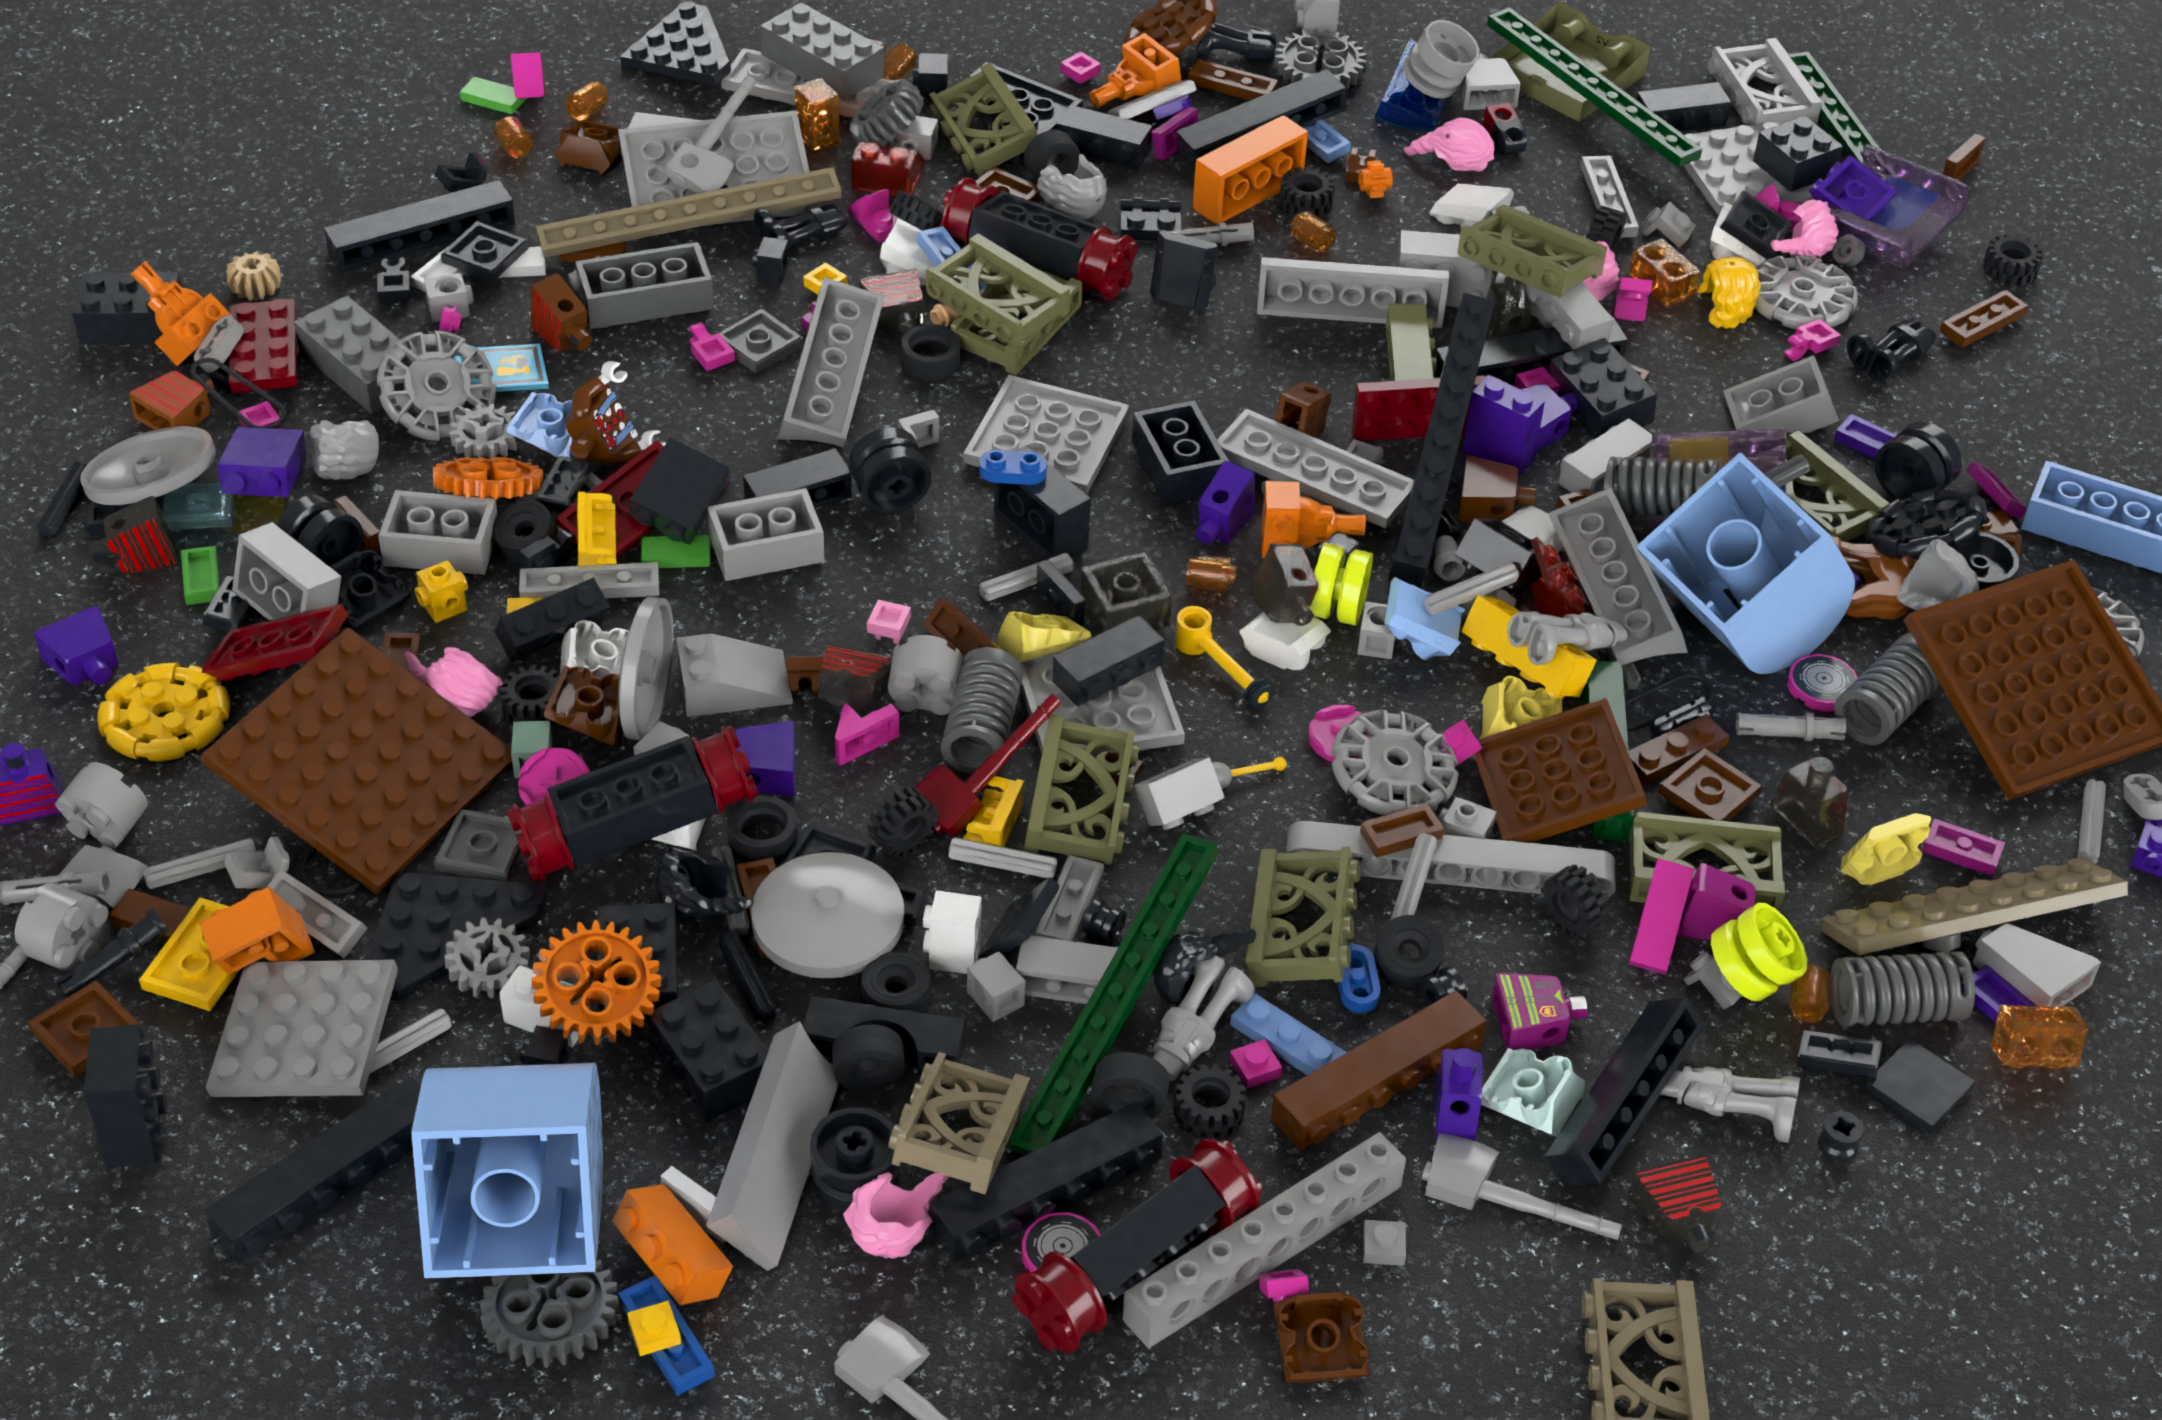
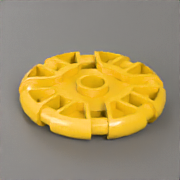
[97,662,230,762]

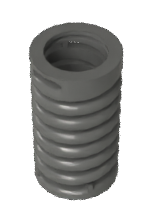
[1604,456,1723,518]
[1834,633,1941,745]
[941,647,1023,774]
[1830,951,1975,1027]

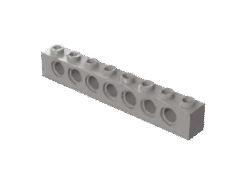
[1123,1132,1406,1349]

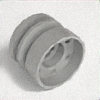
[1403,20,1479,99]

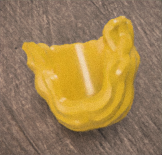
[1697,256,1761,329]

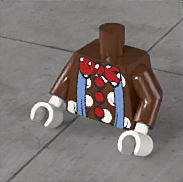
[565,361,666,464]

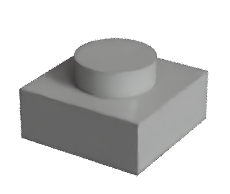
[1363,1220,1406,1266]

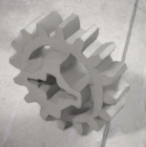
[449,404,522,459]
[445,918,530,998]

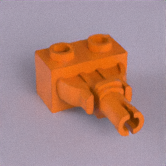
[1089,33,1181,109]
[130,261,232,366]
[1261,481,1366,559]

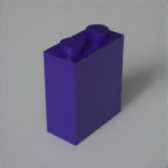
[1462,375,1545,477]
[218,427,307,497]

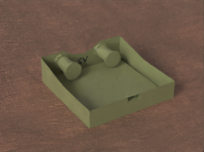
[1490,1,1651,122]

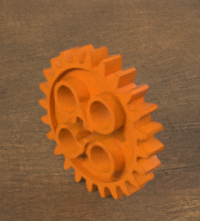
[433,457,543,499]
[531,920,661,1045]

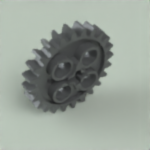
[1274,29,1367,89]
[480,1259,620,1368]

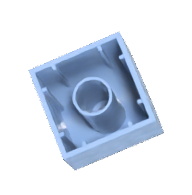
[1636,453,1855,674]
[411,1063,603,1278]

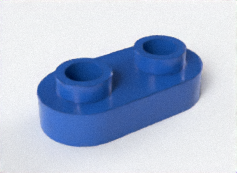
[979,449,1047,485]
[1338,944,1381,1013]

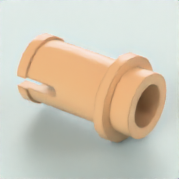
[930,304,961,328]

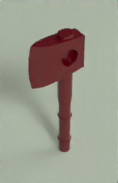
[915,694,1062,838]

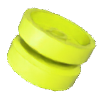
[1309,543,1373,626]
[1711,903,1807,1001]

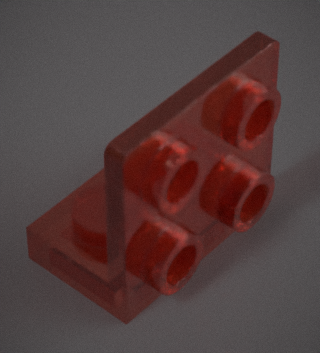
[1530,537,1586,618]

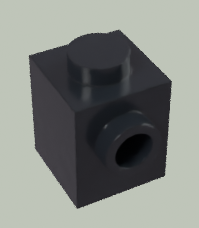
[913,53,948,98]

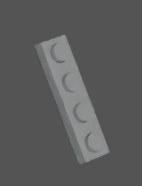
[1580,155,1639,238]
[519,562,659,599]

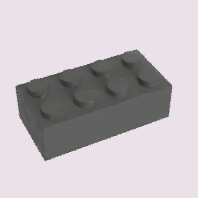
[760,3,884,101]
[575,242,714,329]
[294,295,413,414]

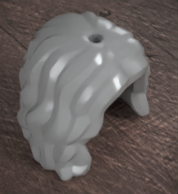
[1037,154,1108,220]
[309,420,379,480]
[1896,539,1979,611]

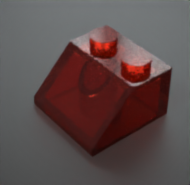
[851,142,925,195]

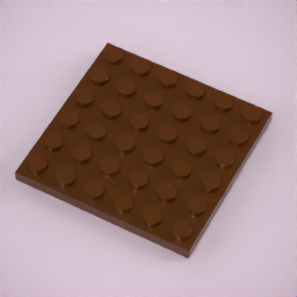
[1903,560,2162,801]
[201,627,512,895]

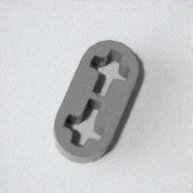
[194,315,244,373]
[2123,773,2162,820]

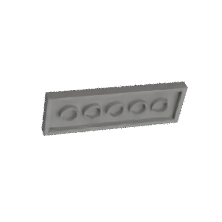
[721,48,894,117]
[1217,409,1414,529]

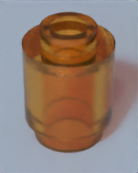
[883,42,918,81]
[565,81,609,121]
[494,116,533,158]
[1291,211,1336,252]
[1186,554,1237,592]
[1790,965,1831,1023]

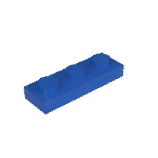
[618,1275,715,1396]

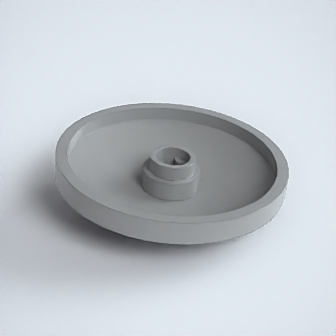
[80,426,216,505]
[616,596,674,741]
[751,852,904,978]

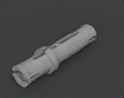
[1169,222,1254,247]
[1735,712,1846,741]
[0,870,112,905]

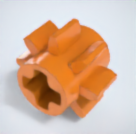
[1358,160,1393,198]

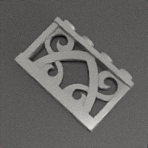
[1708,38,1822,125]

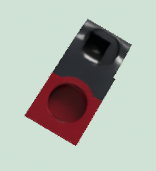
[1482,102,1527,155]

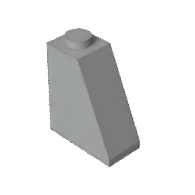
[1972,923,2101,1020]

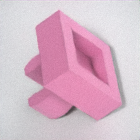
[867,600,911,644]

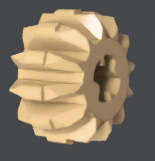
[226,251,281,301]

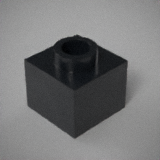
[753,237,789,283]
[520,1025,570,1065]

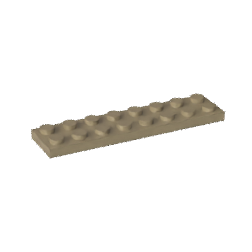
[1821,858,2128,955]

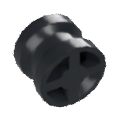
[1081,898,1127,944]
[1419,966,1467,1006]
[1818,1111,1864,1162]

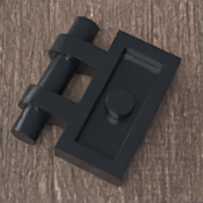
[1121,196,1182,240]

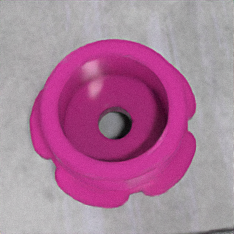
[439,305,462,333]

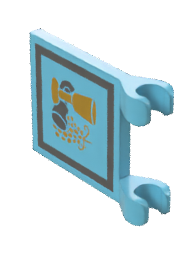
[454,344,549,392]

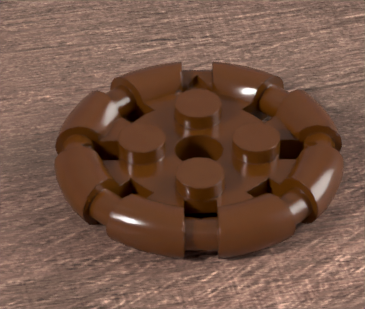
[1124,0,1218,57]

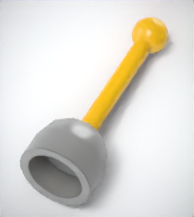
[1212,757,1287,789]

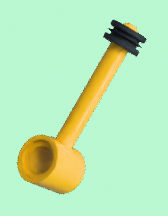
[1175,606,1274,709]

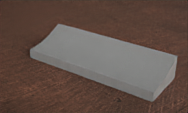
[1257,257,1449,328]
[777,277,884,447]
[1548,488,1688,665]
[706,1021,839,1271]

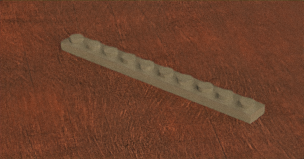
[536,167,842,258]

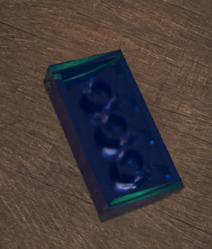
[1374,39,1446,130]

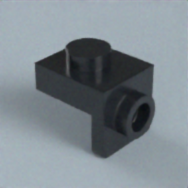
[435,153,488,193]

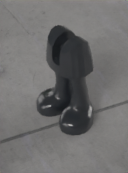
[1196,21,1276,62]
[754,200,848,248]
[1847,318,1936,380]

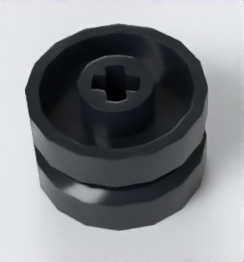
[1874,421,1962,501]
[849,427,931,513]
[277,494,363,567]
[1950,532,2019,590]
[810,1108,900,1213]

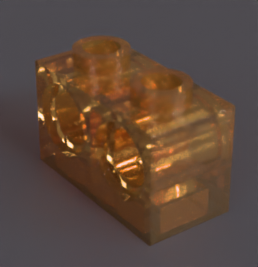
[795,78,840,153]
[1629,238,1701,307]
[1991,1005,2089,1069]

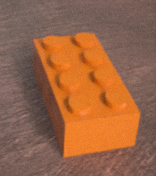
[1193,115,1308,225]

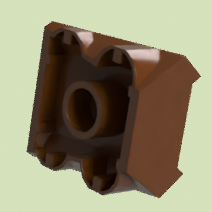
[555,119,625,175]
[543,665,623,748]
[1273,1292,1370,1383]

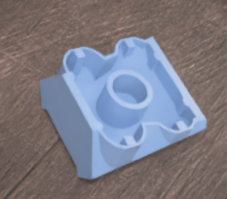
[506,392,576,459]
[1384,577,1465,660]

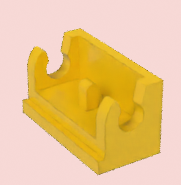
[577,492,616,566]
[963,776,1024,847]

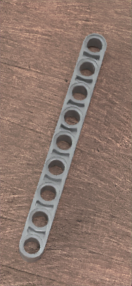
[1286,821,1615,897]

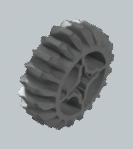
[850,79,924,150]

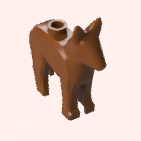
[1832,536,1919,620]

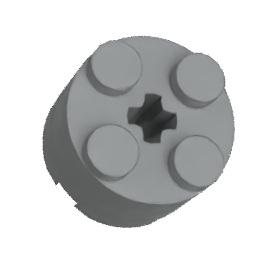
[888,635,963,715]
[55,762,148,850]
[15,883,109,971]

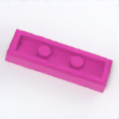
[1628,858,1694,975]

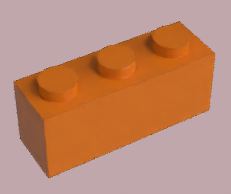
[612,1184,733,1305]

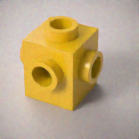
[415,560,468,623]

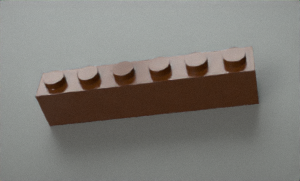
[1271,991,1486,1150]

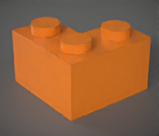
[199,887,315,975]

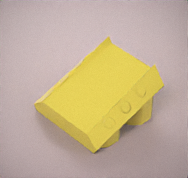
[997,611,1091,663]
[1479,676,1562,739]
[1841,813,1931,885]

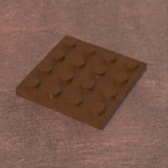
[1474,698,1648,843]

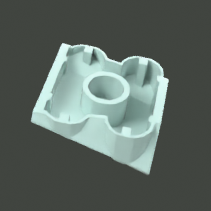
[1481,1048,1585,1137]

